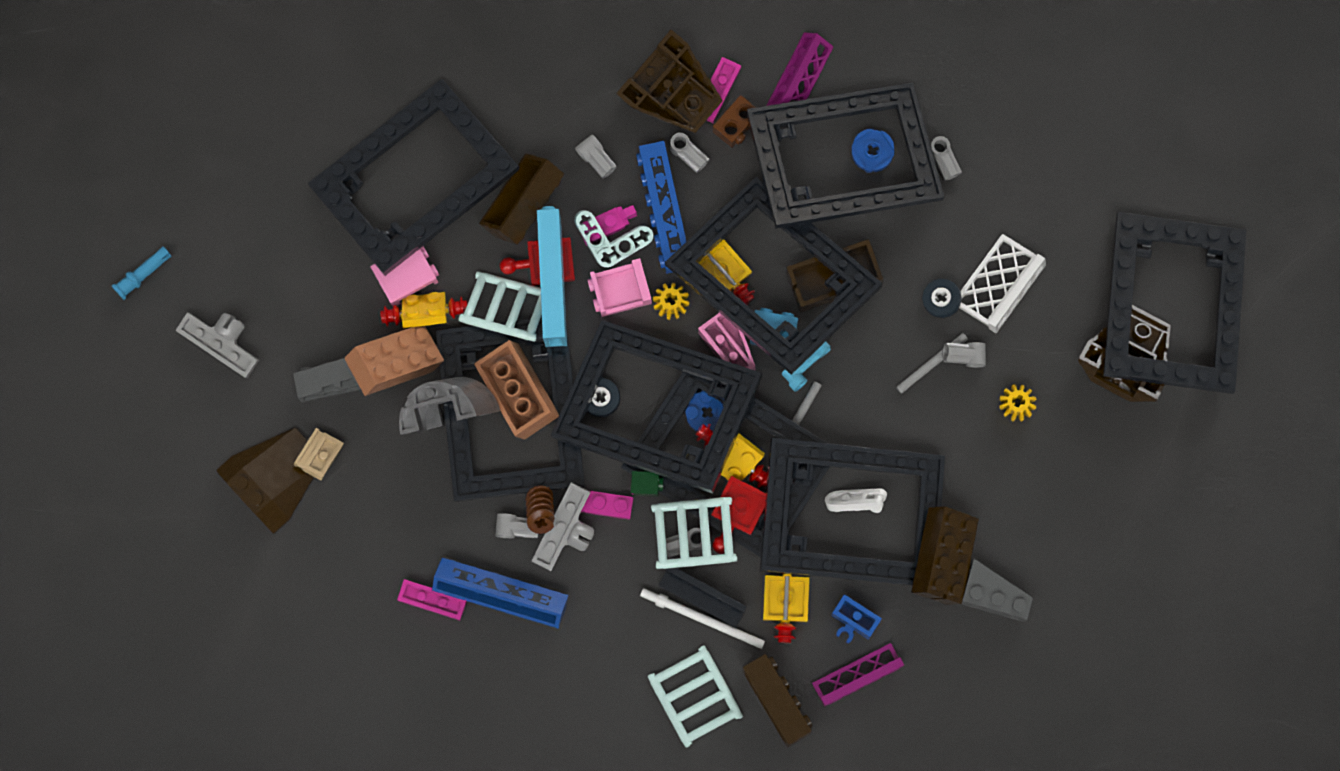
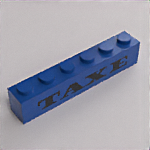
[636,141,686,274]
[432,558,568,629]

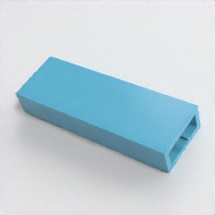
[537,206,567,347]

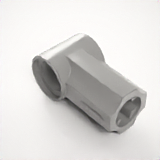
[670,133,710,173]
[575,135,617,179]
[930,136,962,181]
[942,342,986,368]
[495,513,539,538]
[666,528,702,558]

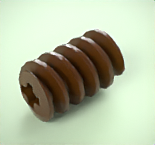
[526,486,555,534]

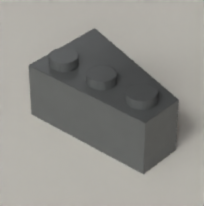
[293,358,361,402]
[962,559,1033,622]

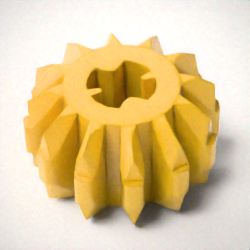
[653,283,689,320]
[999,385,1036,422]

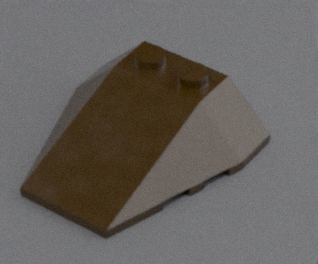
[616,30,723,133]
[1078,305,1171,402]
[216,428,314,534]

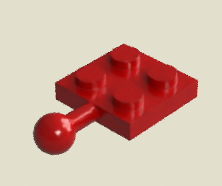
[500,237,575,285]
[711,476,766,554]

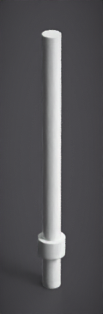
[640,588,765,649]

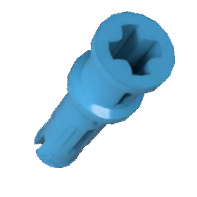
[111,246,172,300]

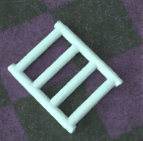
[458,271,542,342]
[651,497,737,569]
[647,645,743,748]

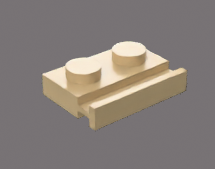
[294,428,344,481]

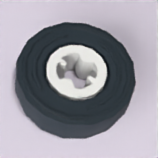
[922,279,962,318]
[587,378,620,417]

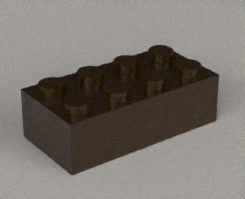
[479,153,564,245]
[786,239,883,313]
[911,506,979,605]
[742,654,813,748]

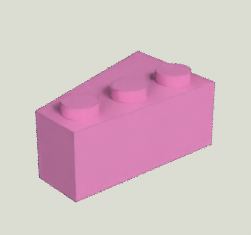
[698,313,755,370]

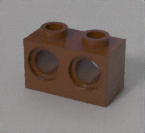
[713,95,756,148]

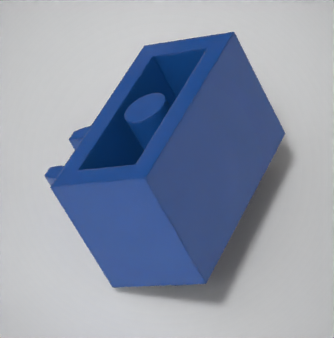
[831,595,882,644]

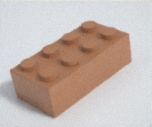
[344,326,444,396]
[474,340,559,440]

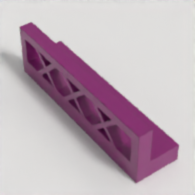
[766,32,833,106]
[812,643,904,707]

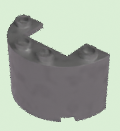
[399,377,500,435]

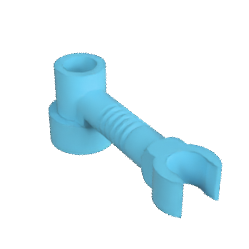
[782,342,831,392]

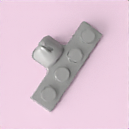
[176,312,259,378]
[531,482,594,571]

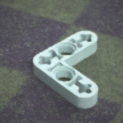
[574,210,653,267]

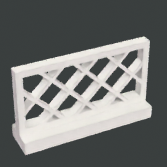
[959,234,1046,333]

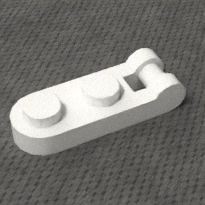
[825,488,887,513]

